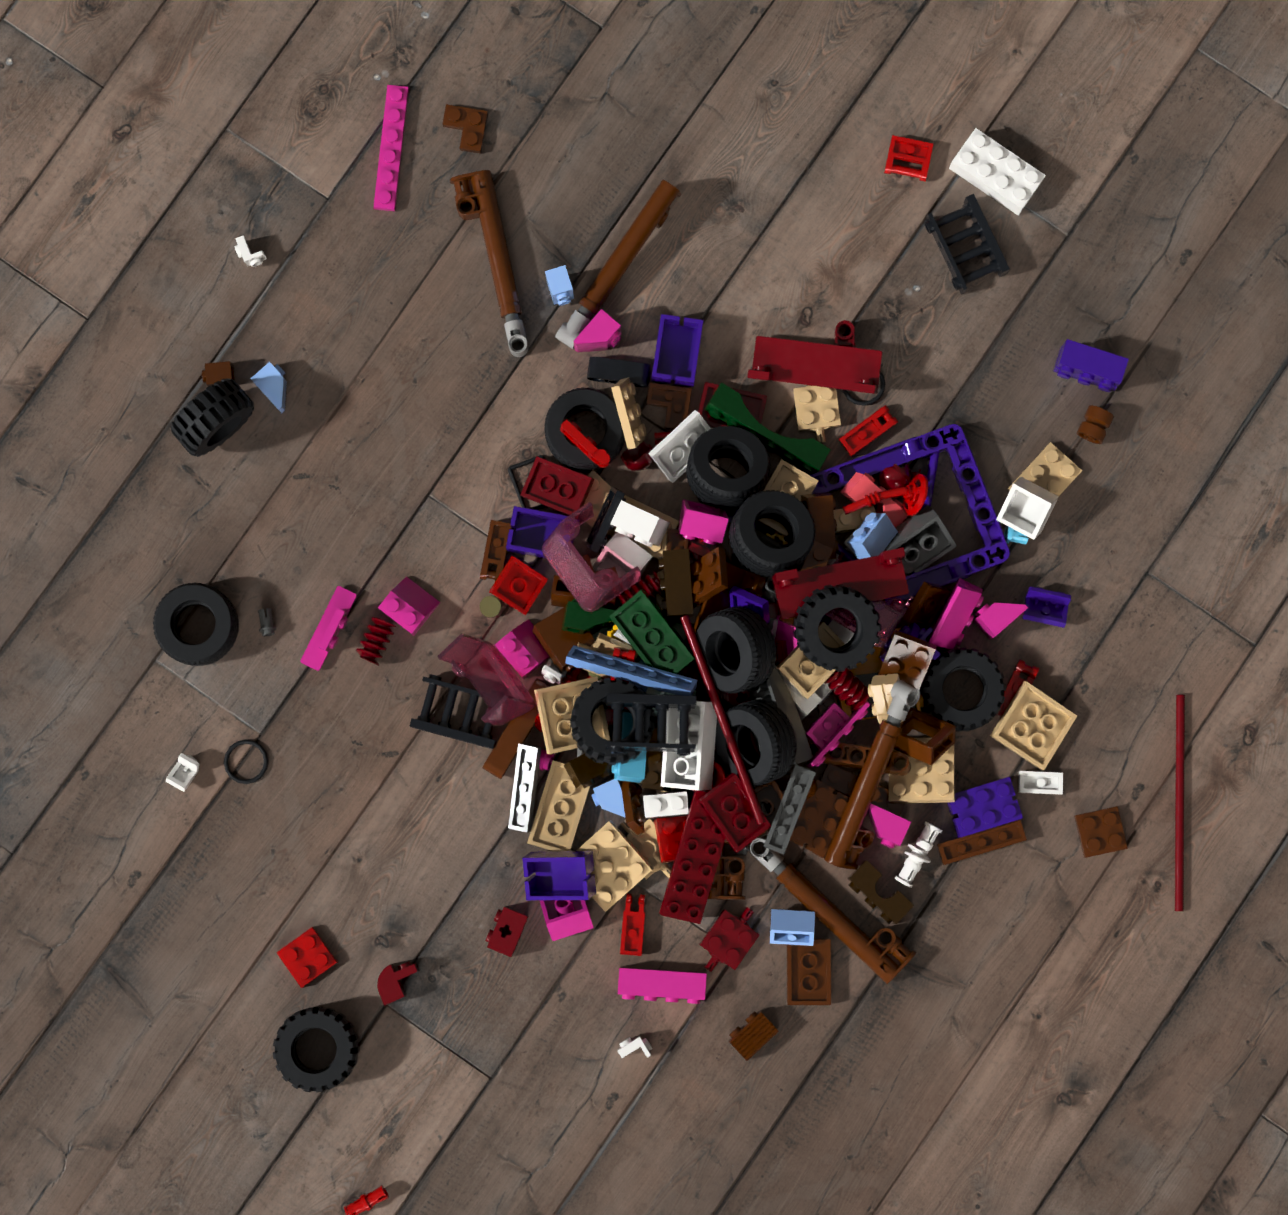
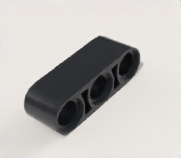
[587,357,650,388]

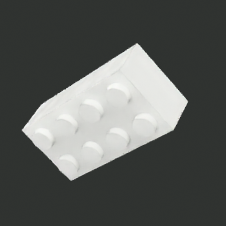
[949,128,1046,216]
[661,701,717,790]

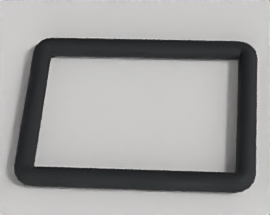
[508,455,547,510]

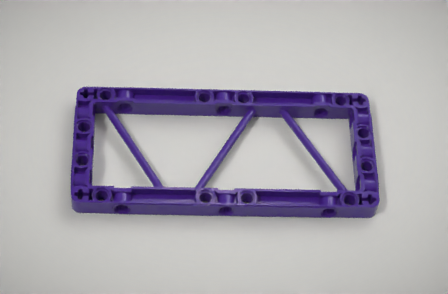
[689,424,1010,662]

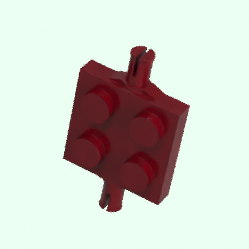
[699,907,760,972]

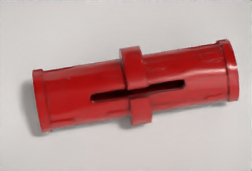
[344,1185,389,1215]

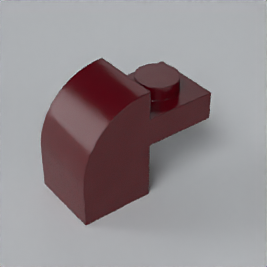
[377,961,419,1006]

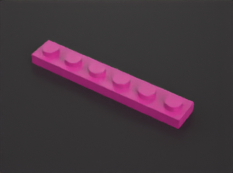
[373,85,409,211]

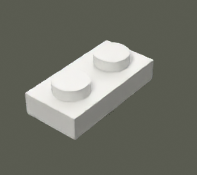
[1018,771,1063,795]

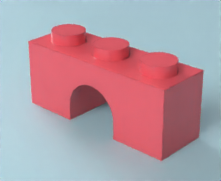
[841,472,908,528]

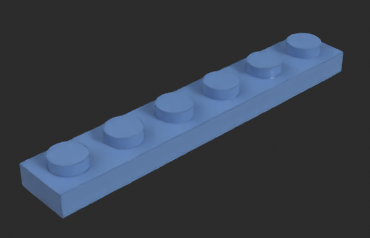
[565,645,698,696]

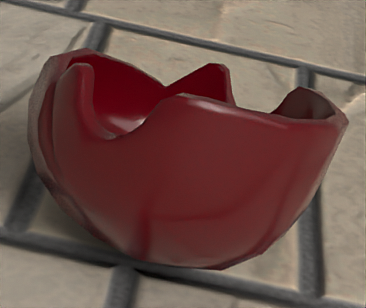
[621,441,654,471]
[878,464,911,490]

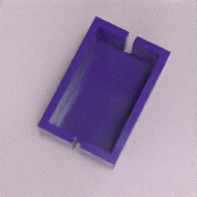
[652,314,703,387]
[1053,339,1129,392]
[506,506,578,562]
[947,777,1023,838]
[522,851,596,900]

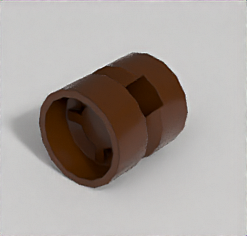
[1077,405,1114,444]

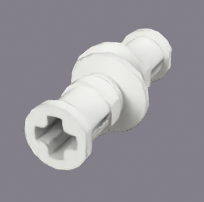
[895,821,943,888]

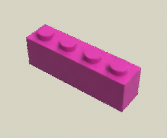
[618,967,707,1004]

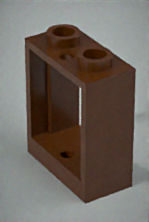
[894,708,956,765]

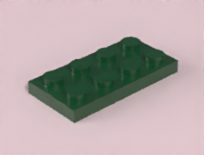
[609,589,695,674]

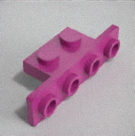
[300,586,357,671]
[805,701,870,768]

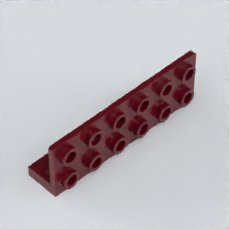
[747,336,883,394]
[772,547,909,619]
[659,790,725,924]

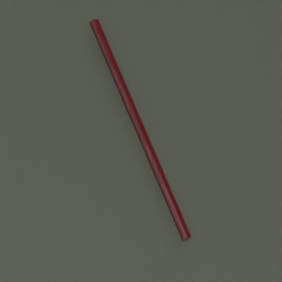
[680,615,766,825]
[1175,695,1185,911]

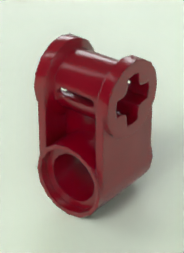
[833,320,856,348]

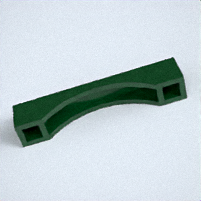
[704,382,831,475]
[562,599,694,644]

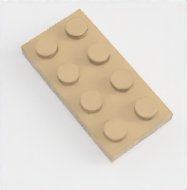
[527,760,590,851]

